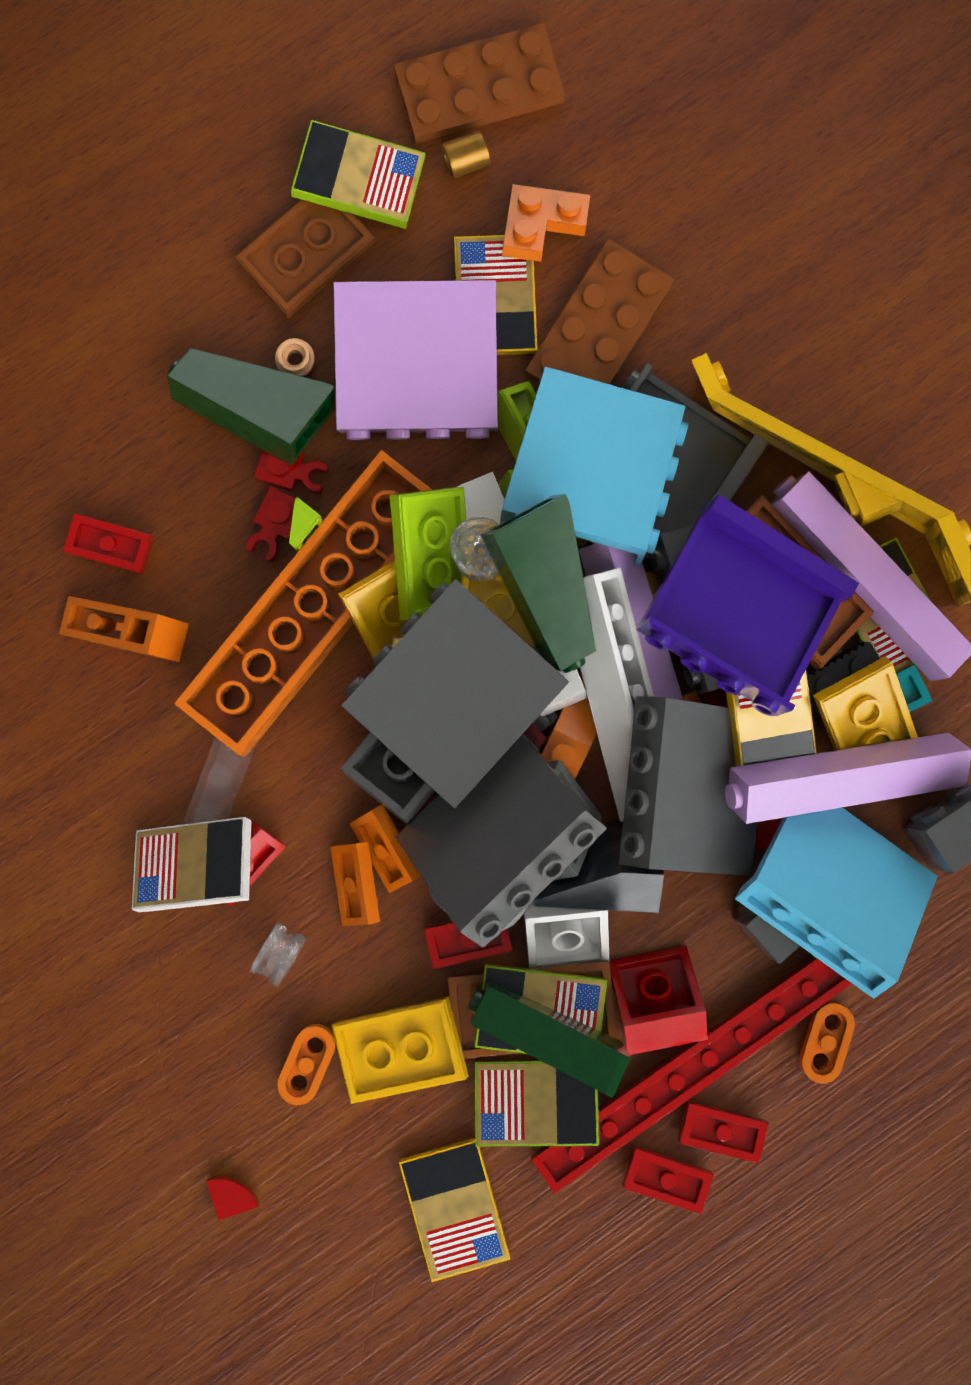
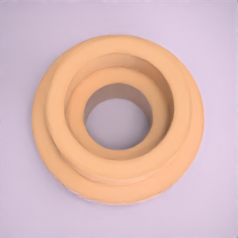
[275,338,315,377]

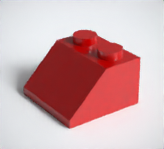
[609,946,708,1055]

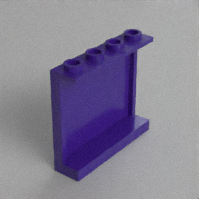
[636,495,859,717]

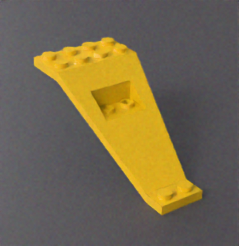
[692,353,971,607]

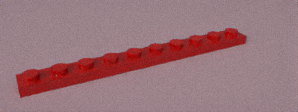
[531,956,852,1194]

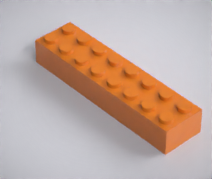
[174,450,432,757]

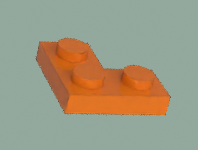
[502,184,590,262]

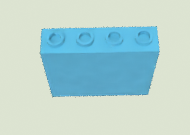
[499,367,689,566]
[735,807,938,999]

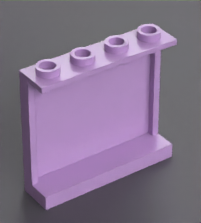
[334,280,498,440]

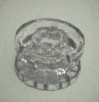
[450,517,500,582]
[250,922,307,988]

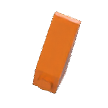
[59,596,189,662]
[540,670,597,779]

